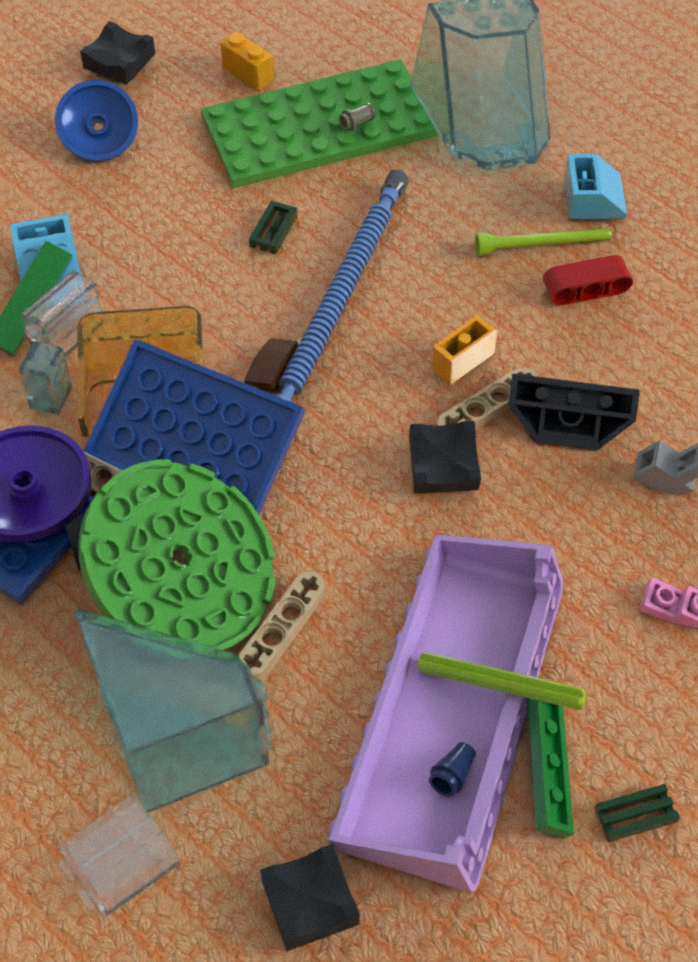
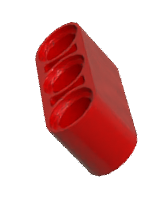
[543,255,633,306]

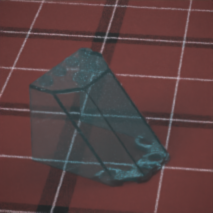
[411,0,551,170]
[74,609,273,813]

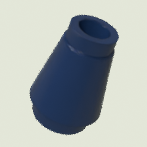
[429,742,476,797]

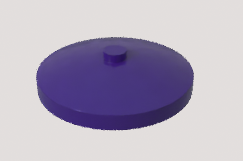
[0,426,91,542]

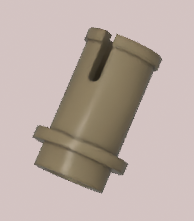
[339,103,376,131]

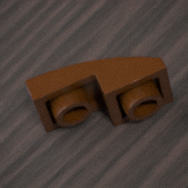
[244,338,298,391]

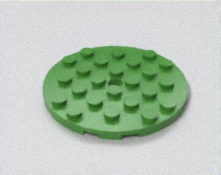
[78,459,276,659]

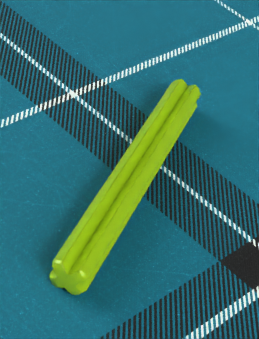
[417,652,586,710]

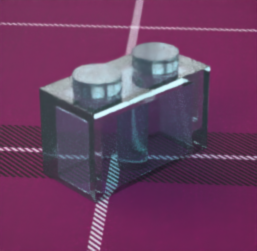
[19,341,72,415]

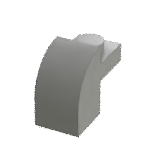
[634,440,698,495]

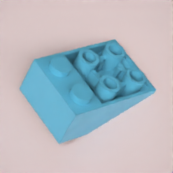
[10,214,86,309]

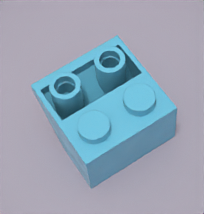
[564,154,627,219]

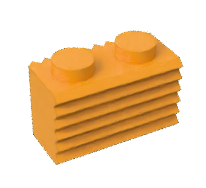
[220,31,276,91]
[432,315,497,385]

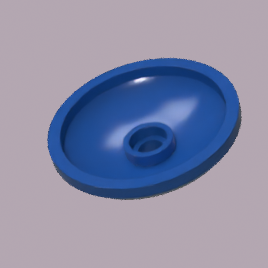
[55,80,138,162]

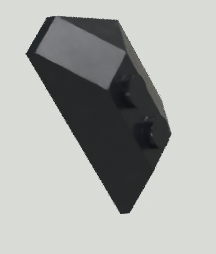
[508,374,640,450]

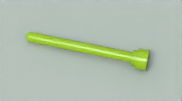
[475,228,612,256]

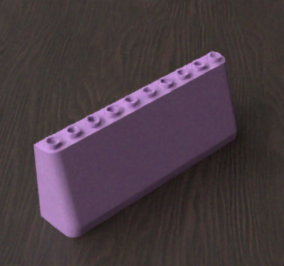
[328,534,563,892]

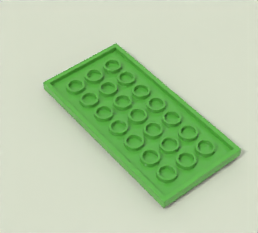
[200,59,440,188]

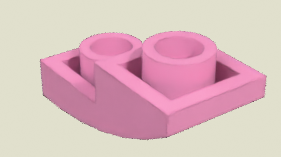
[639,577,698,628]

